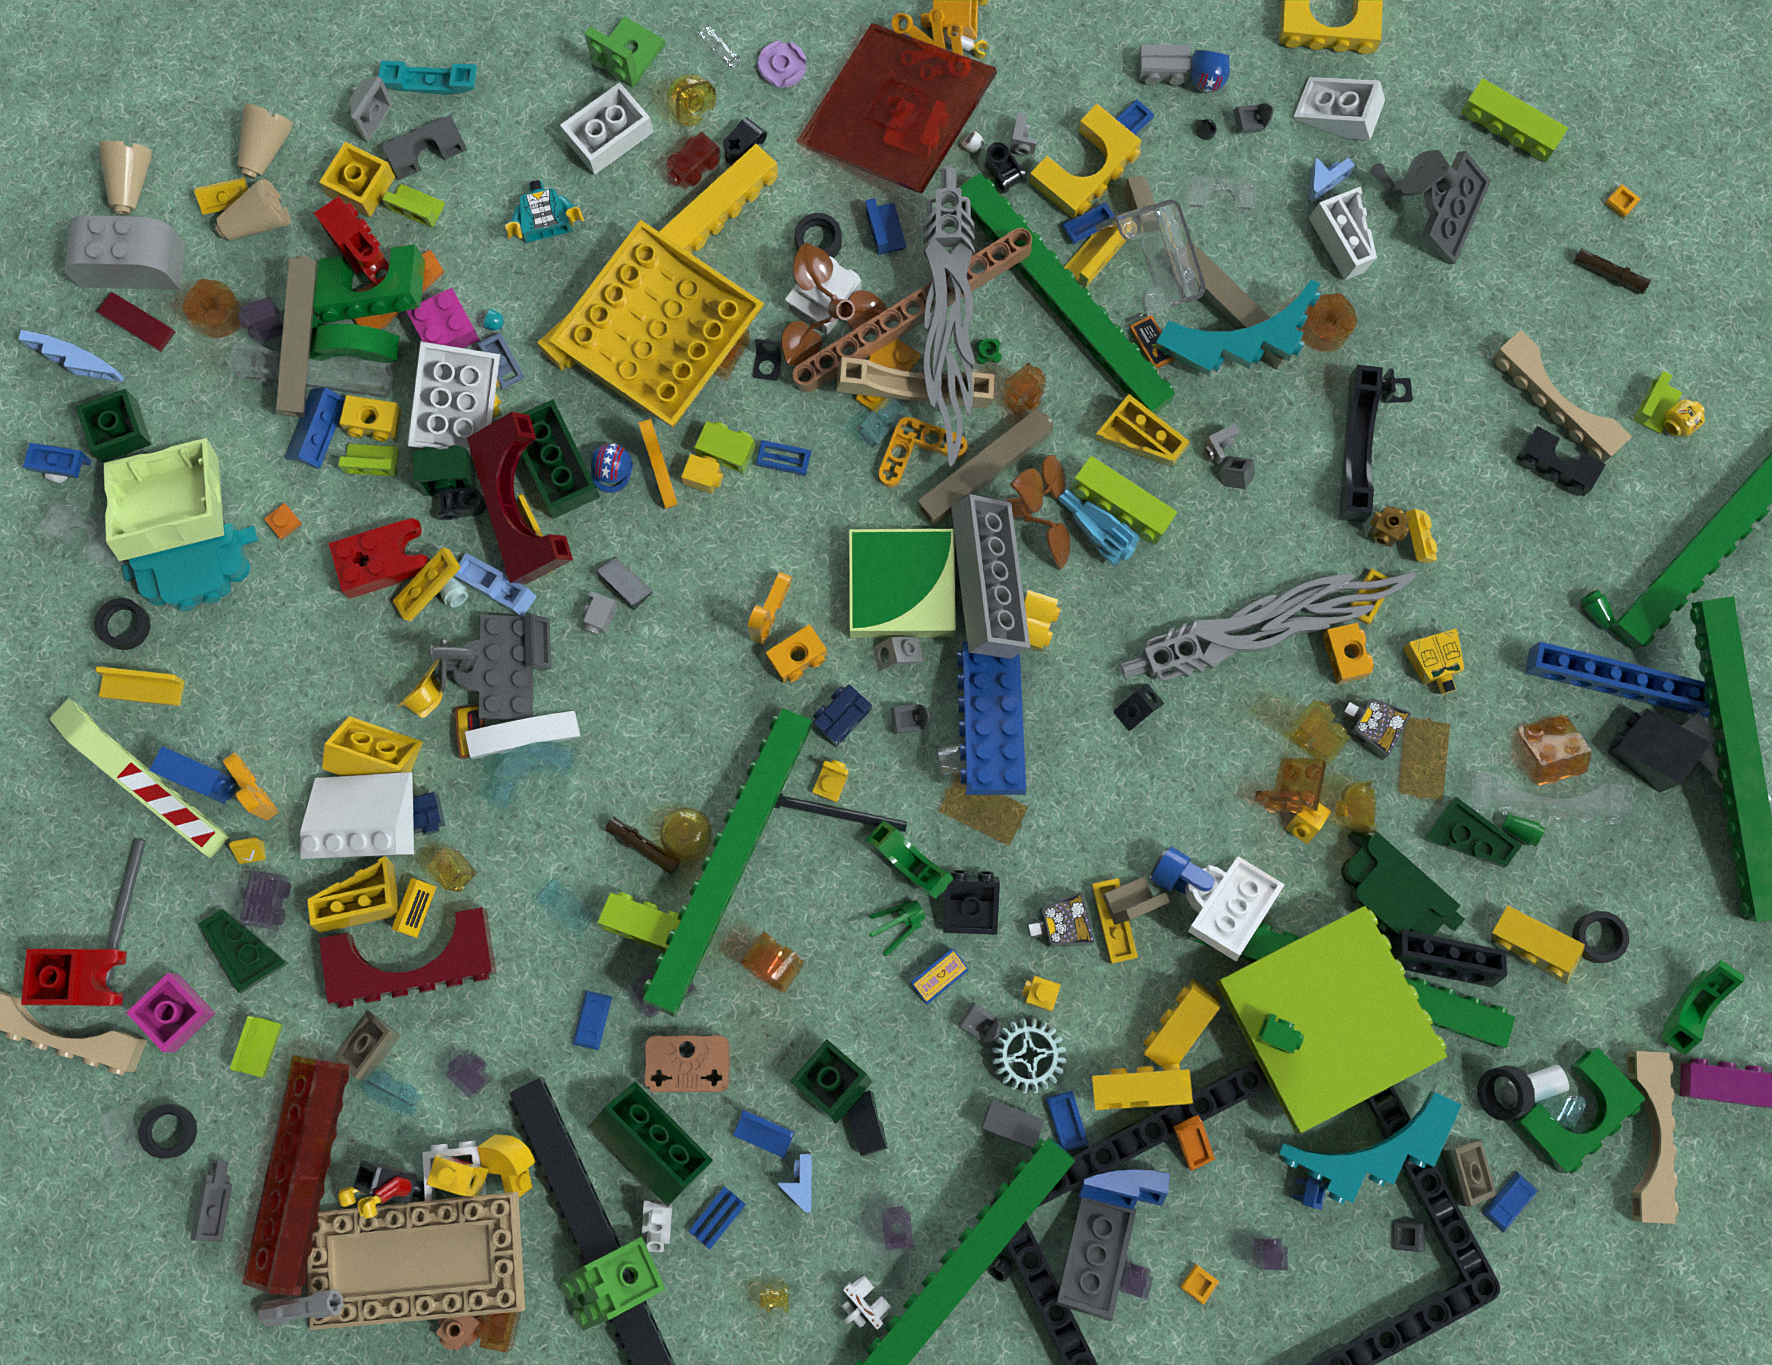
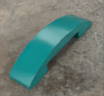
[378,60,478,95]

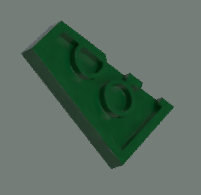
[1423,797,1522,868]
[198,909,289,993]

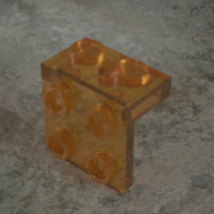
[1518,715,1592,786]
[1255,758,1326,813]

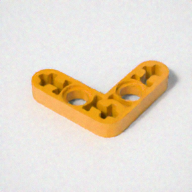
[879,417,967,488]
[638,419,678,509]
[747,572,793,645]
[223,752,279,821]

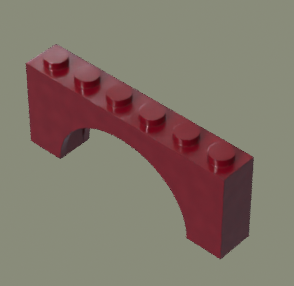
[467,412,573,584]
[319,907,497,1009]

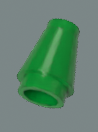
[1580,589,1616,630]
[1502,814,1546,847]

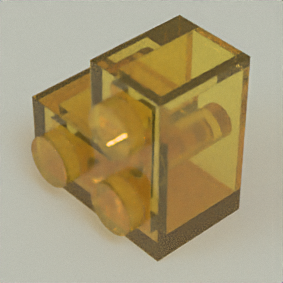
[1285,699,1351,766]

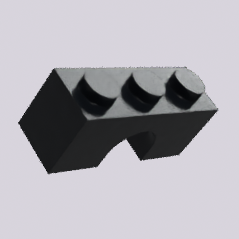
[1516,426,1606,497]

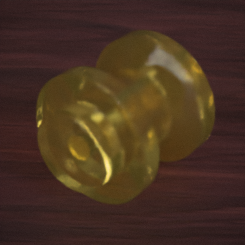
[760,1283,789,1314]

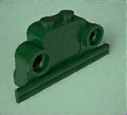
[1341,825,1465,936]

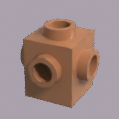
[436,1315,485,1351]

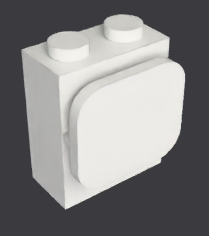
[785,256,861,335]

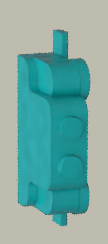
[122,523,259,612]

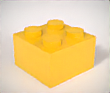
[319,142,395,217]

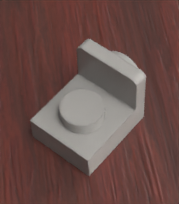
[1010,112,1037,156]
[1204,423,1240,465]

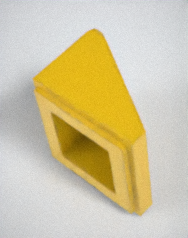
[229,837,266,864]

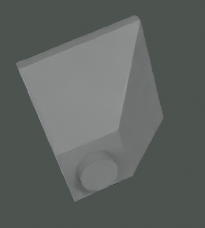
[349,77,393,143]

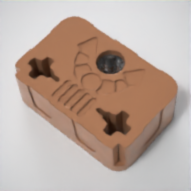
[645,1035,730,1092]

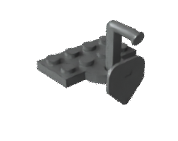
[1370,150,1491,264]
[429,614,533,721]

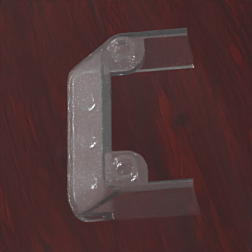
[1095,200,1205,323]

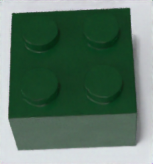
[76,389,152,463]
[413,445,476,496]
[790,1039,872,1124]

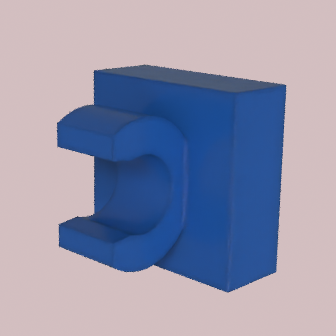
[1293,1177,1326,1210]

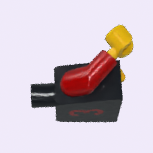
[338,1160,425,1219]

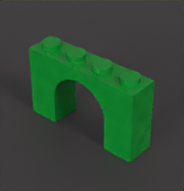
[313,244,425,323]
[1512,1048,1646,1174]

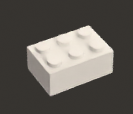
[560,82,653,175]

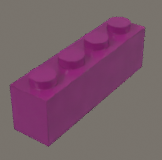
[1680,1058,1772,1109]

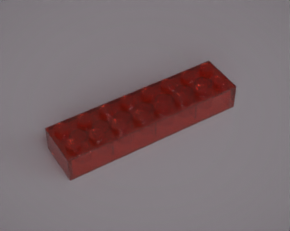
[242,1055,350,1296]

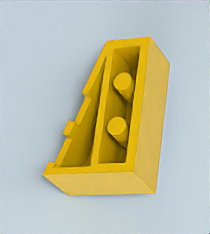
[1143,978,1220,1068]
[1092,1064,1193,1110]

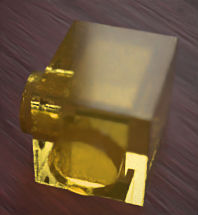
[426,848,477,892]

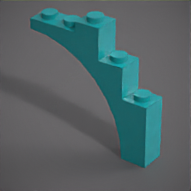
[1156,279,1321,377]
[1277,1091,1462,1205]

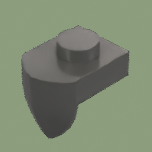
[1233,103,1274,134]
[890,704,931,734]
[958,1002,1001,1043]

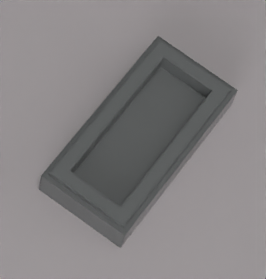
[524,614,551,671]

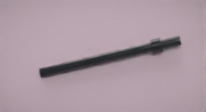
[774,793,907,832]

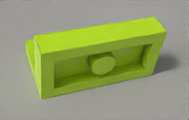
[382,184,445,228]
[1633,370,1682,434]
[339,444,399,477]
[230,1016,283,1078]

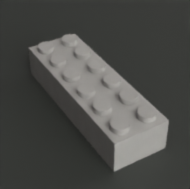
[951,494,1030,659]

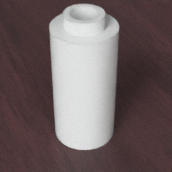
[1502,1065,1569,1108]

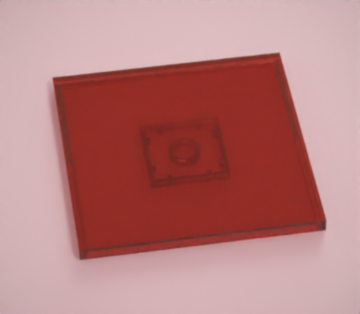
[797,23,997,194]

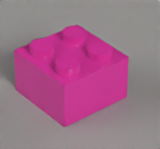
[407,288,480,348]
[126,973,216,1053]

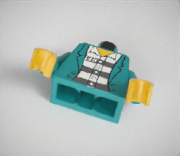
[505,180,584,243]

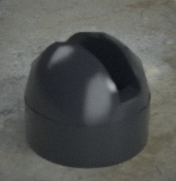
[1196,119,1217,140]
[987,1256,1012,1282]

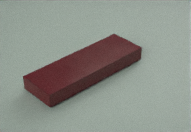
[97,292,176,352]

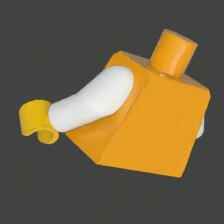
[921,0,988,59]

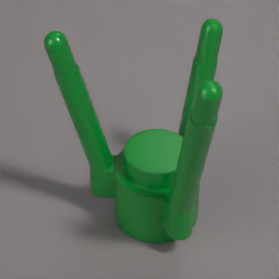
[869,900,926,956]

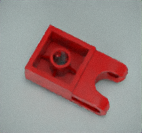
[314,196,389,287]
[328,518,431,599]
[21,949,127,1006]

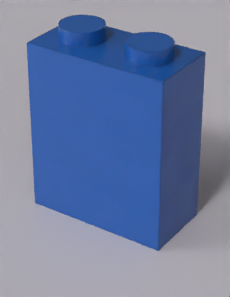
[149,746,236,804]

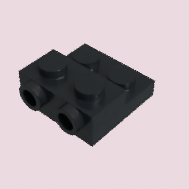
[943,870,1000,935]

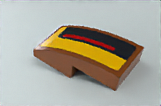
[455,704,485,760]

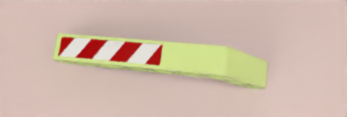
[49,698,230,858]

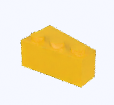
[1096,394,1190,467]
[307,856,400,933]
[1491,905,1585,985]

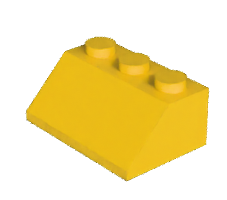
[322,716,423,776]

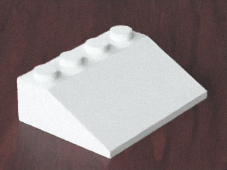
[407,342,500,455]
[300,772,414,859]

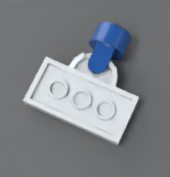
[1149,846,1285,961]

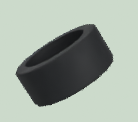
[794,213,842,258]
[94,598,151,650]
[1572,911,1629,964]
[1477,1065,1535,1121]
[138,1104,197,1159]

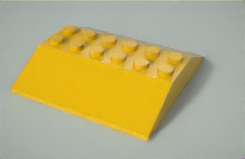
[549,219,764,428]

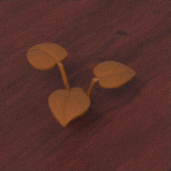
[781,243,888,365]
[1006,455,1071,570]

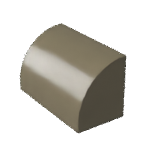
[1124,176,1163,235]

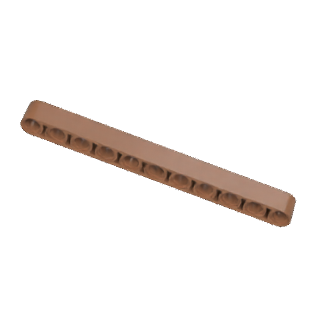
[793,228,1032,393]

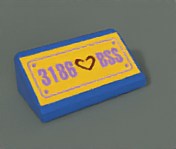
[910,948,969,1005]

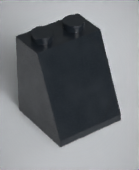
[1608,708,1711,793]

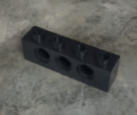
[1390,930,1507,988]

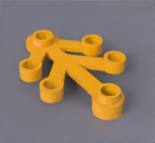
[891,9,972,82]

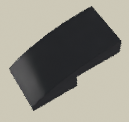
[847,1090,888,1157]

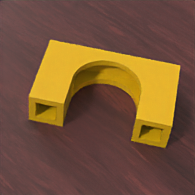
[1279,0,1383,54]
[1029,104,1142,219]

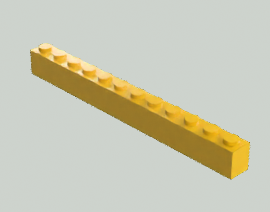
[537,144,778,371]

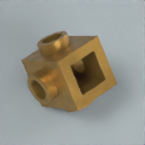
[1368,506,1410,548]

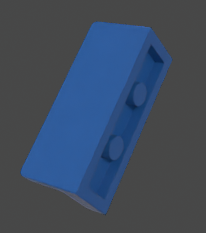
[284,387,345,469]

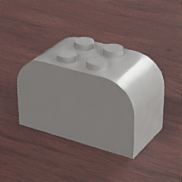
[64,216,185,290]

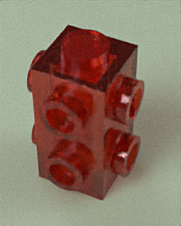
[666,131,721,190]

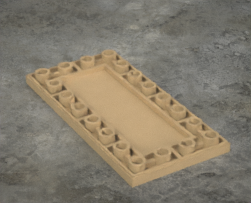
[305,1192,525,1330]

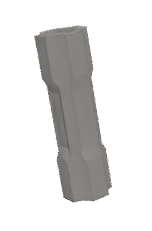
[258,1289,344,1327]

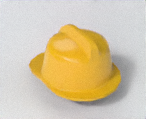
[396,659,443,718]

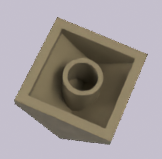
[334,1010,402,1080]
[1441,1140,1497,1207]

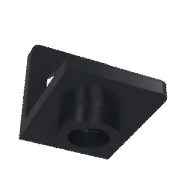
[753,339,782,381]
[1381,368,1413,403]
[1114,684,1164,731]

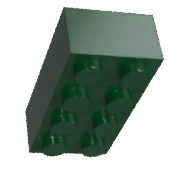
[522,399,600,519]
[588,1082,714,1207]

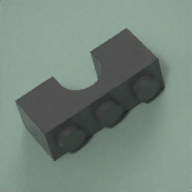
[382,115,467,180]

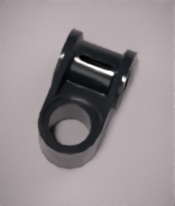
[723,117,767,166]
[985,142,1027,194]
[434,487,487,521]

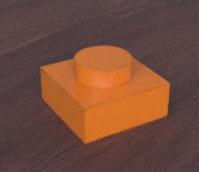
[264,503,302,540]

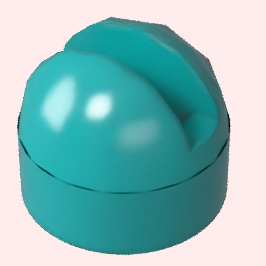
[483,308,504,331]

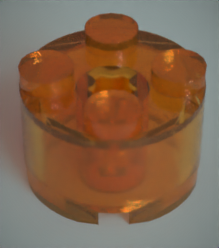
[182,279,244,339]
[1300,293,1357,352]
[739,931,804,994]

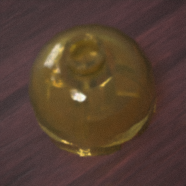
[666,73,717,126]
[1336,780,1378,833]
[659,807,713,861]

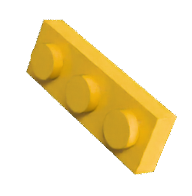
[393,547,461,621]
[1091,878,1138,964]

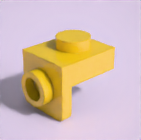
[1286,796,1331,844]

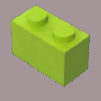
[694,421,755,474]

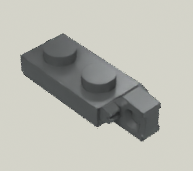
[191,1160,232,1242]

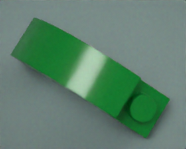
[309,324,400,365]
[866,820,954,899]
[1661,960,1744,1056]

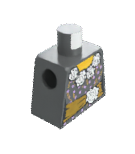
[1341,698,1412,760]
[1027,892,1095,947]

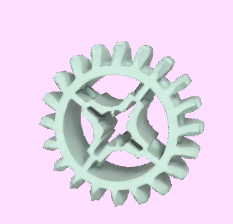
[992,1018,1066,1093]

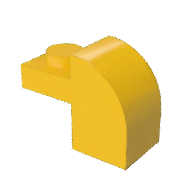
[477,1134,535,1198]

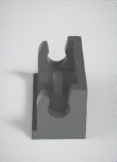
[981,1100,1044,1149]

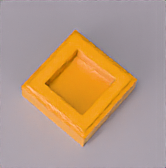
[1604,184,1641,219]
[1180,1264,1219,1305]

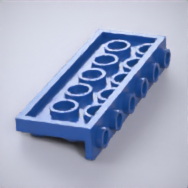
[957,642,1026,795]

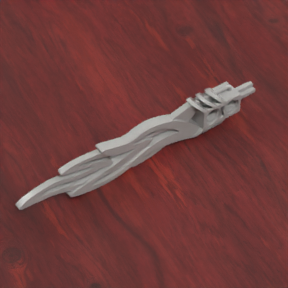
[923,166,975,468]
[1120,572,1417,681]

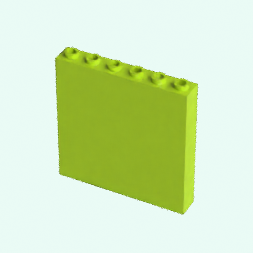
[1215,906,1448,1133]

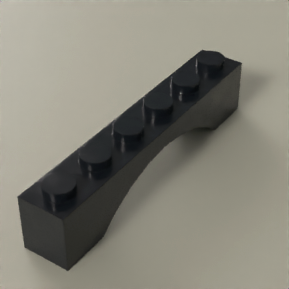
[1339,364,1383,523]

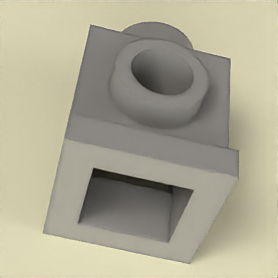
[582,591,618,635]

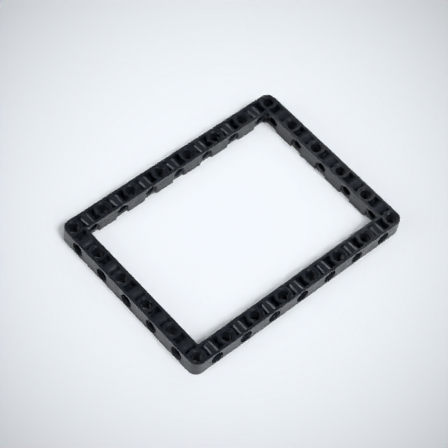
[989,1060,1500,1365]

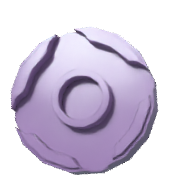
[758,41,806,88]

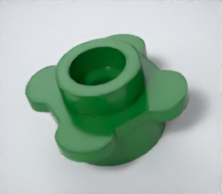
[975,338,1002,364]

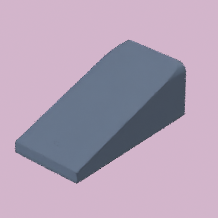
[478,332,525,389]

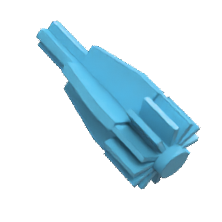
[1058,489,1140,566]

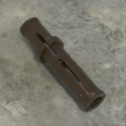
[1573,248,1651,295]
[604,816,680,875]

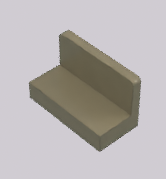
[1103,877,1170,925]

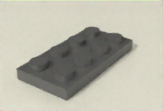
[1055,1198,1137,1322]

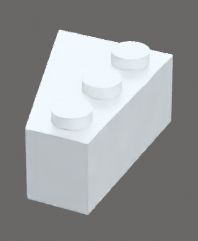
[1309,187,1377,281]

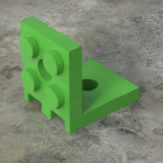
[585,16,666,88]
[560,1237,666,1331]

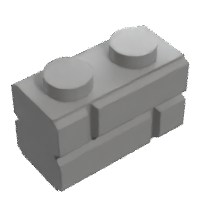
[1138,45,1191,85]

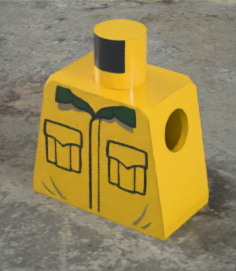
[1403,629,1464,695]

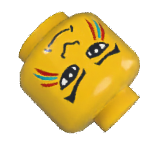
[1664,399,1705,437]

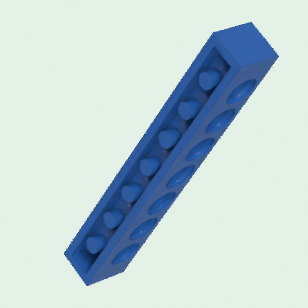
[1525,641,1710,718]

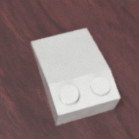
[1294,77,1385,140]

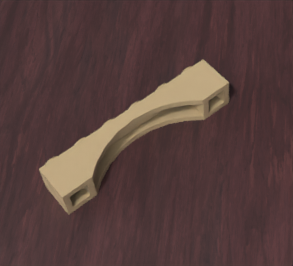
[1493,330,1632,463]
[836,357,995,409]
[0,992,147,1075]
[1627,1051,1679,1224]

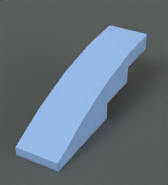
[19,330,124,382]

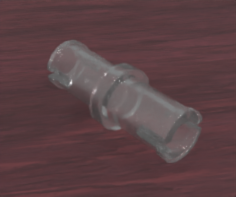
[697,24,741,69]

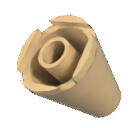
[237,104,293,179]
[98,141,152,215]
[215,179,291,240]

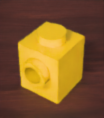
[681,454,724,494]
[1022,976,1061,1012]

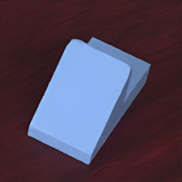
[1309,158,1355,203]
[777,1154,812,1212]

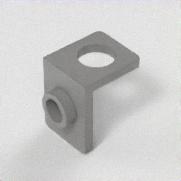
[873,637,923,671]

